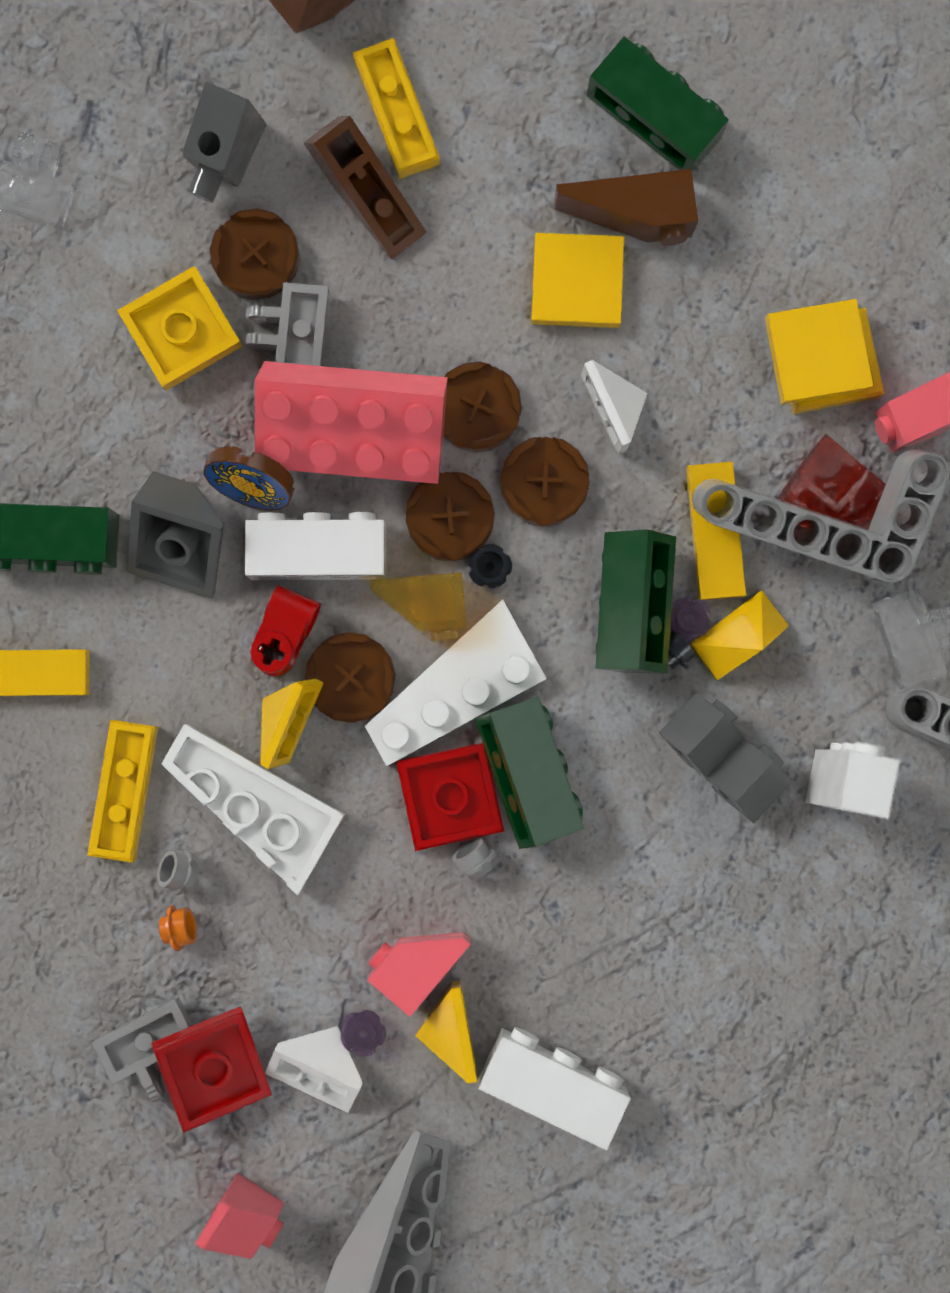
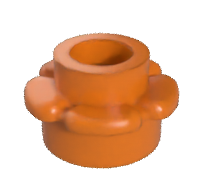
[159,905,197,951]

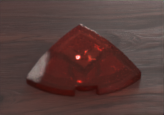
[777,434,886,528]

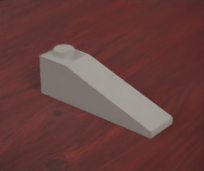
[324,1130,450,1293]

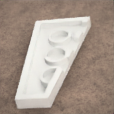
[365,600,546,766]
[161,724,345,896]

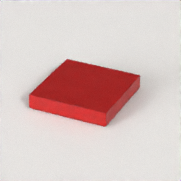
[396,743,505,851]
[151,1006,272,1133]

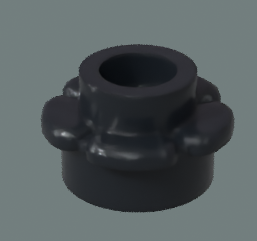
[468,544,512,589]
[668,629,696,670]

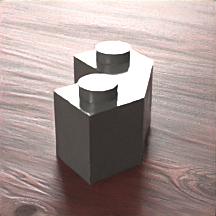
[659,693,792,824]

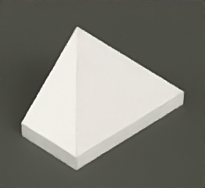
[581,360,647,455]
[265,1026,363,1113]

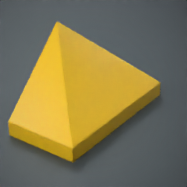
[689,590,789,680]
[260,679,323,769]
[415,980,477,1084]

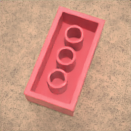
[255,361,447,484]

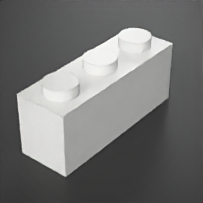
[245,512,386,581]
[805,742,900,819]
[478,1027,631,1151]

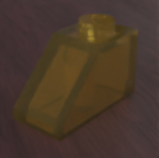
[370,572,467,642]

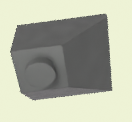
[127,471,224,599]

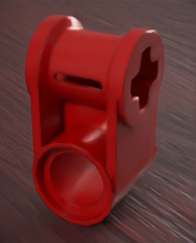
[250,585,321,677]

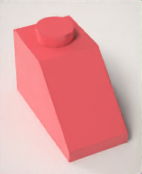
[875,372,950,453]
[367,932,471,1017]
[195,1173,284,1259]

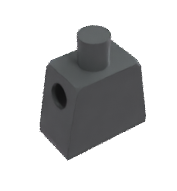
[183,82,267,203]

